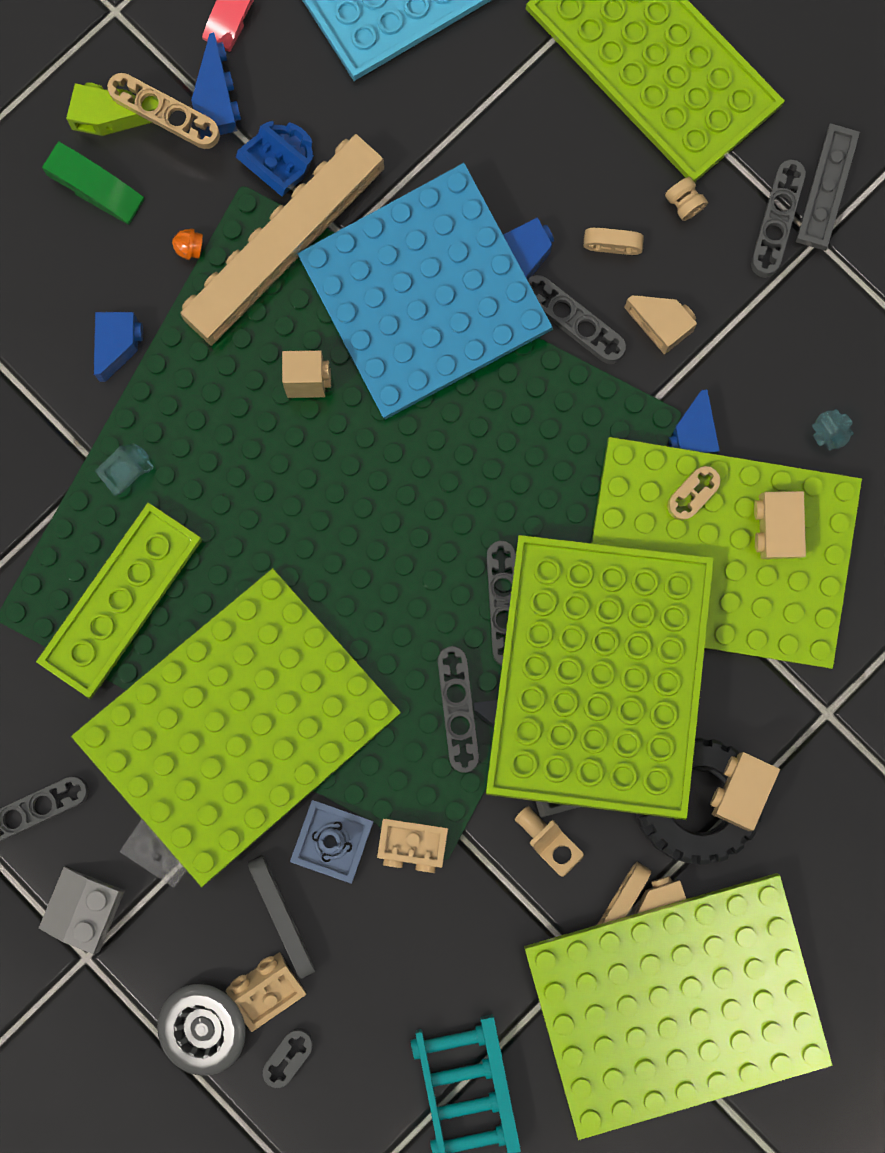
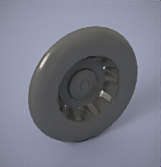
[157,984,246,1076]

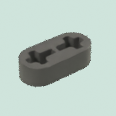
[262,1029,313,1088]

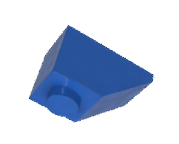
[94,312,143,382]
[669,389,720,455]

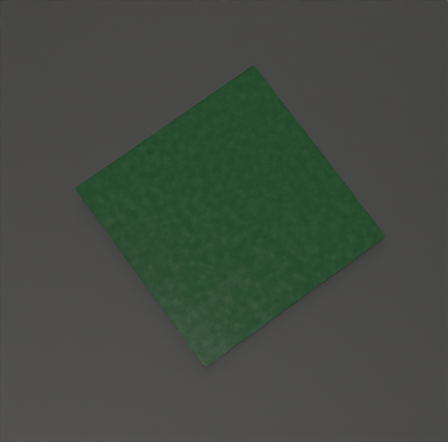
[0,186,681,860]

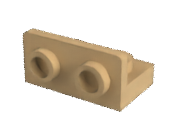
[377,819,448,873]
[226,953,307,1032]

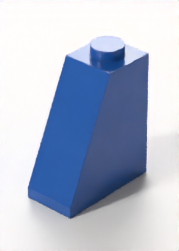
[503,217,554,279]

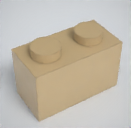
[282,351,331,398]
[754,491,806,559]
[710,752,780,831]

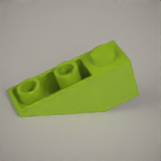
[66,83,170,136]

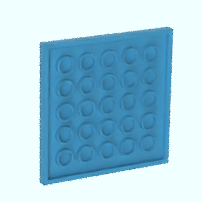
[298,163,553,420]

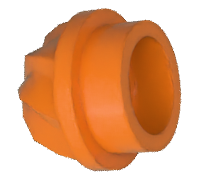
[172,228,203,260]

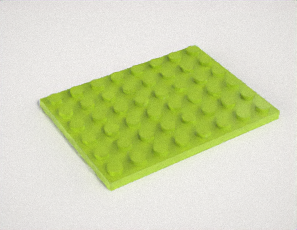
[591,437,862,669]
[486,535,714,820]
[71,568,401,888]
[524,873,833,1140]

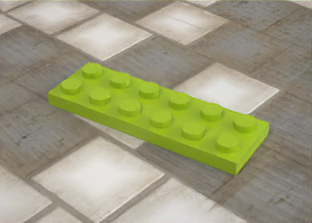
[36,503,202,699]

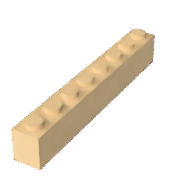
[180,134,384,346]

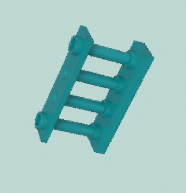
[410,1014,521,1153]

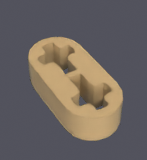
[583,228,644,255]
[667,466,720,520]

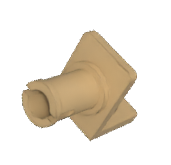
[515,806,584,877]

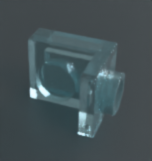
[95,444,154,496]

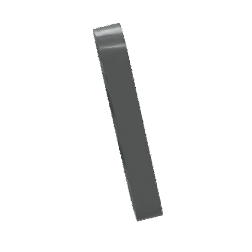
[751,160,806,278]
[527,275,626,364]
[486,541,516,666]
[438,646,479,773]
[0,777,89,842]
[247,855,316,979]

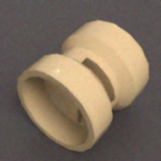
[665,177,708,221]

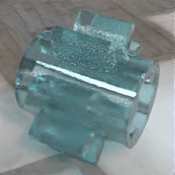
[812,409,854,450]

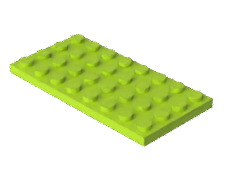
[526,0,785,183]

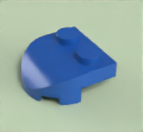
[236,121,314,197]

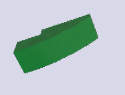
[42,141,145,225]

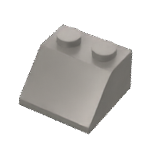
[39,867,125,954]

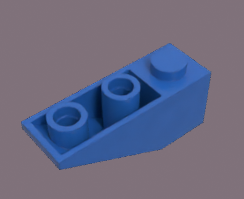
[191,32,241,139]

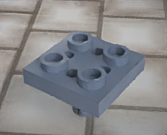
[290,800,374,884]

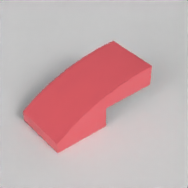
[202,0,254,52]

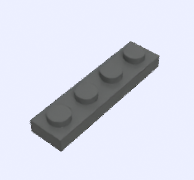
[795,123,860,251]

